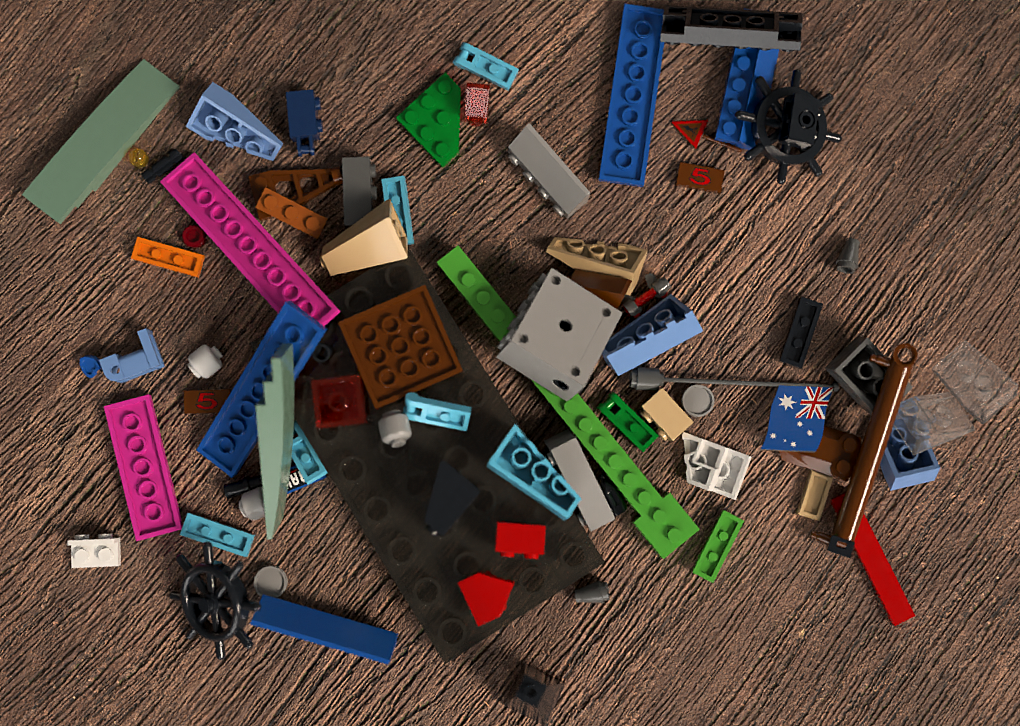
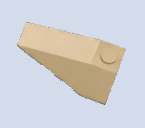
[546,237,647,296]

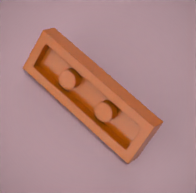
[131,237,205,278]

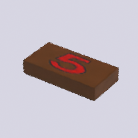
[675,162,725,194]
[184,389,232,414]

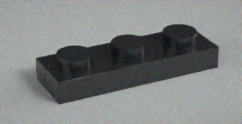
[778,296,823,369]

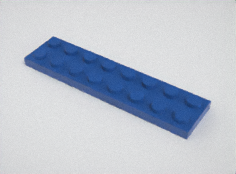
[598,4,664,187]
[196,301,327,478]

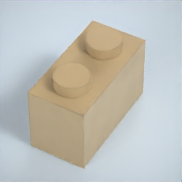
[639,388,694,442]

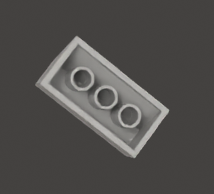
[508,123,590,219]

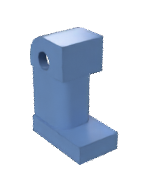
[99,328,165,383]

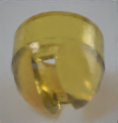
[129,149,149,168]

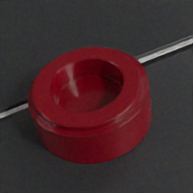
[182,225,206,249]

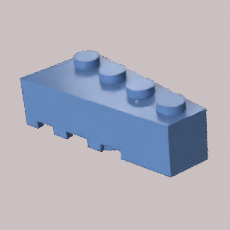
[601,294,703,376]

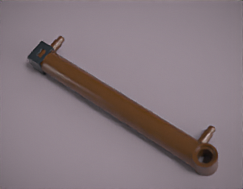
[810,343,918,558]

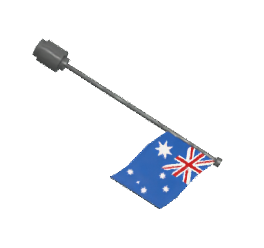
[629,367,839,453]

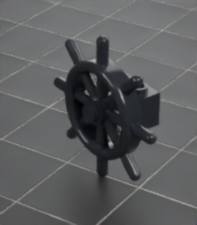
[735,69,842,185]

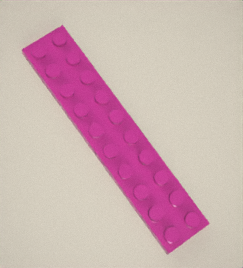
[160,152,340,326]

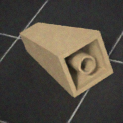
[320,199,408,276]

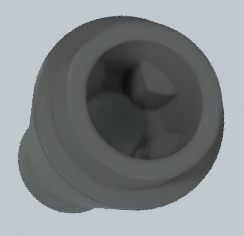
[836,238,860,274]
[574,580,610,603]

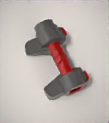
[621,273,671,318]

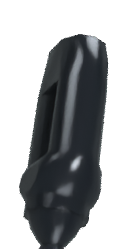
[599,474,627,517]

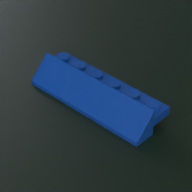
[714,8,779,150]
[250,594,398,665]

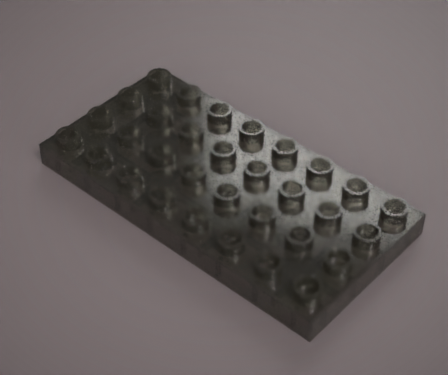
[249,247,605,664]

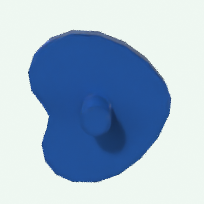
[79,355,102,378]

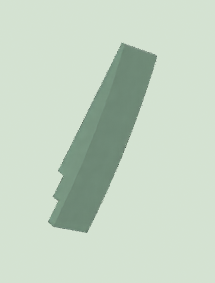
[22,59,180,224]
[256,343,294,539]

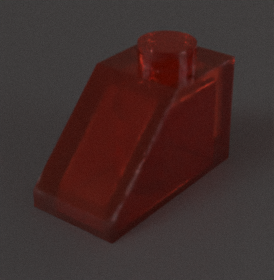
[464,82,490,126]

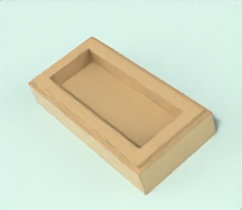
[796,470,833,521]

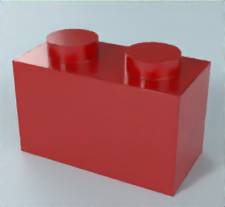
[495,522,546,559]

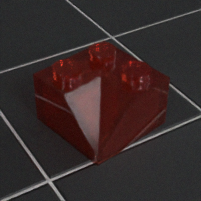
[311,375,368,429]

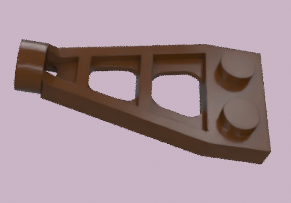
[248,166,343,221]

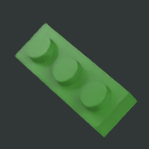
[691,510,744,583]

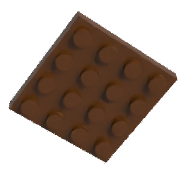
[338,285,463,409]

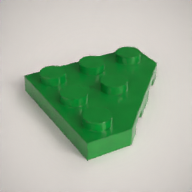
[396,72,461,168]

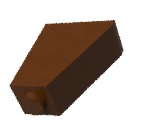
[566,269,632,309]

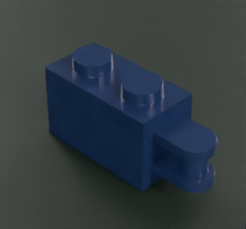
[286,89,323,157]

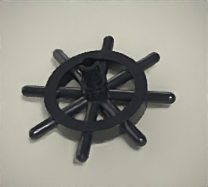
[169,541,261,660]

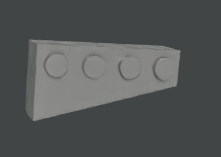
[544,429,615,532]

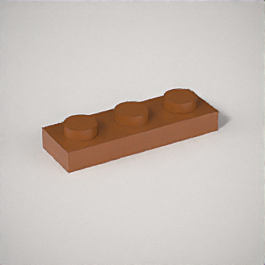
[255,187,327,239]

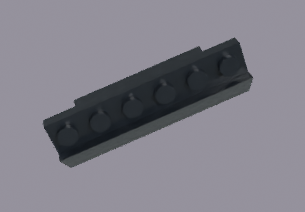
[660,5,803,52]

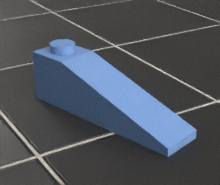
[186,82,283,161]

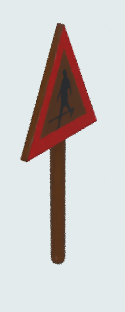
[671,120,742,152]

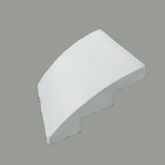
[682,432,752,500]

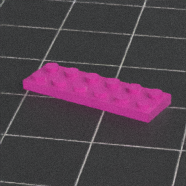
[104,394,183,541]

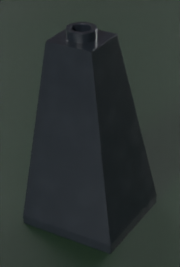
[503,662,566,726]

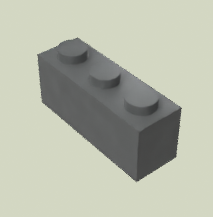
[342,157,377,229]

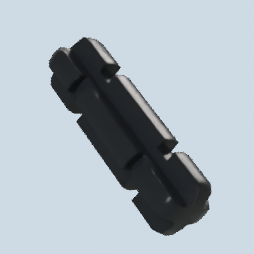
[141,149,183,184]

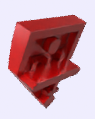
[458,570,515,626]

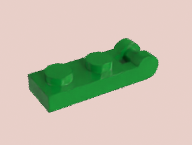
[596,391,659,452]

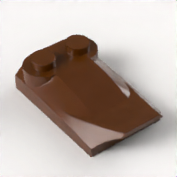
[779,426,861,482]

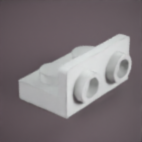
[67,534,121,568]

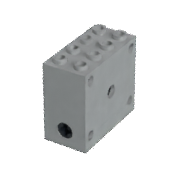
[496,268,622,401]

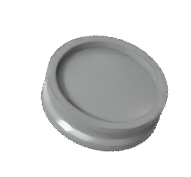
[681,385,714,417]
[254,566,288,598]

